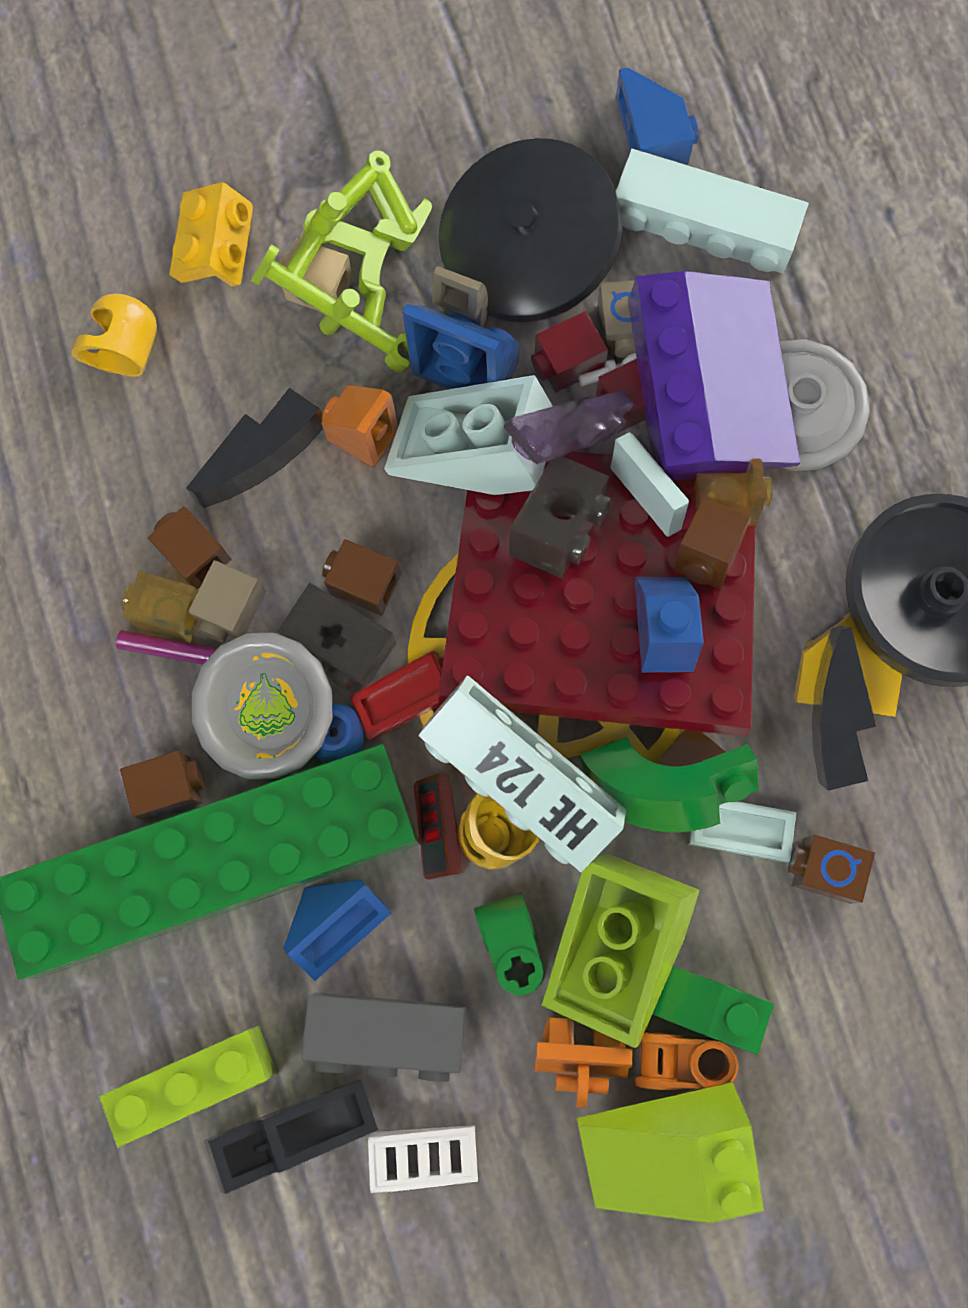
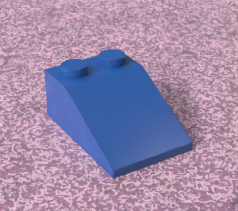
[402,304,519,390]

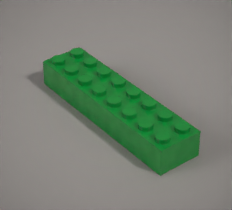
[0,744,420,981]

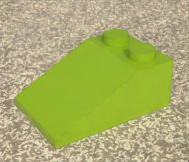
[541,853,700,1048]
[577,1082,764,1223]

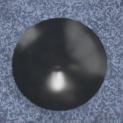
[439,138,622,322]
[845,493,968,687]

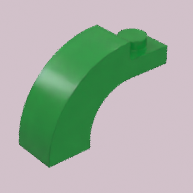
[580,737,759,832]

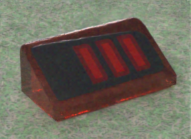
[413,772,462,880]

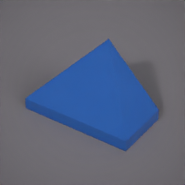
[283,880,392,981]

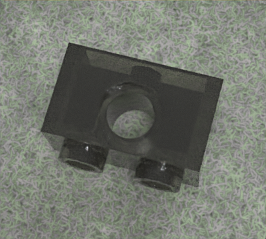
[509,453,612,579]

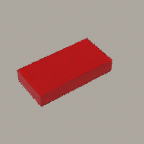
[349,651,443,741]

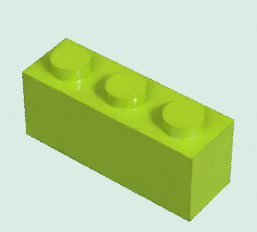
[99,1026,278,1148]

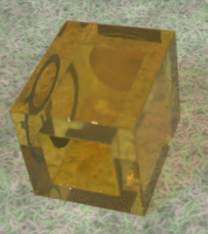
[122,571,198,643]

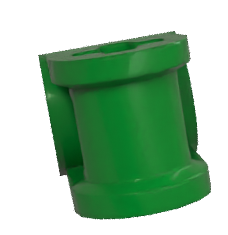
[474,892,544,996]

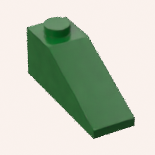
[652,966,774,1055]

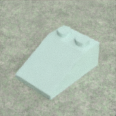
[384,375,558,495]

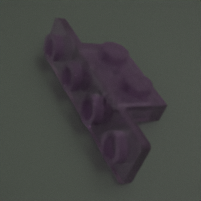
[504,390,634,464]

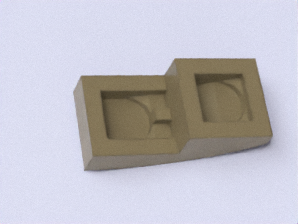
[432,266,488,327]

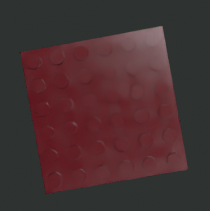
[438,449,757,737]

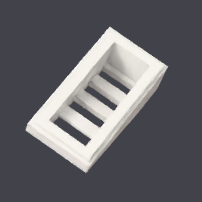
[368,1125,478,1193]

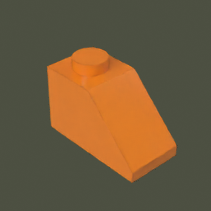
[321,385,398,468]

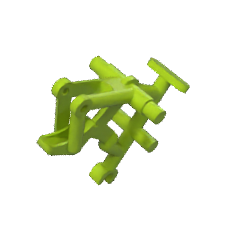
[250,151,432,373]

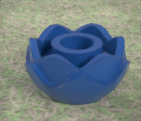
[314,703,365,764]

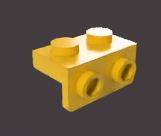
[169,182,253,287]

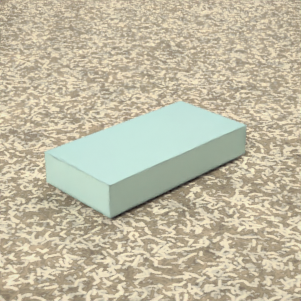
[611,432,689,537]
[688,802,797,863]

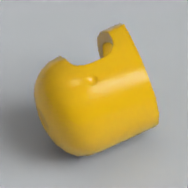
[71,293,157,377]
[457,793,540,870]

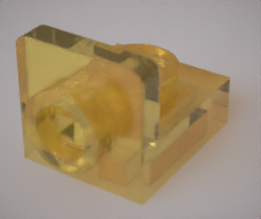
[694,458,772,525]

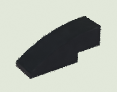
[186,387,323,508]
[812,625,876,791]
[204,1079,378,1194]

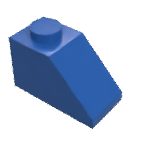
[616,68,699,165]
[635,577,704,672]

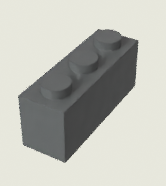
[302,993,466,1082]

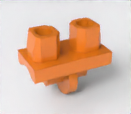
[534,1017,632,1109]

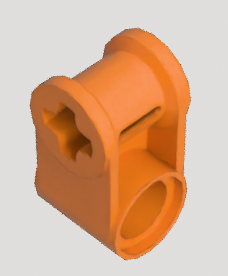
[635,1031,739,1090]

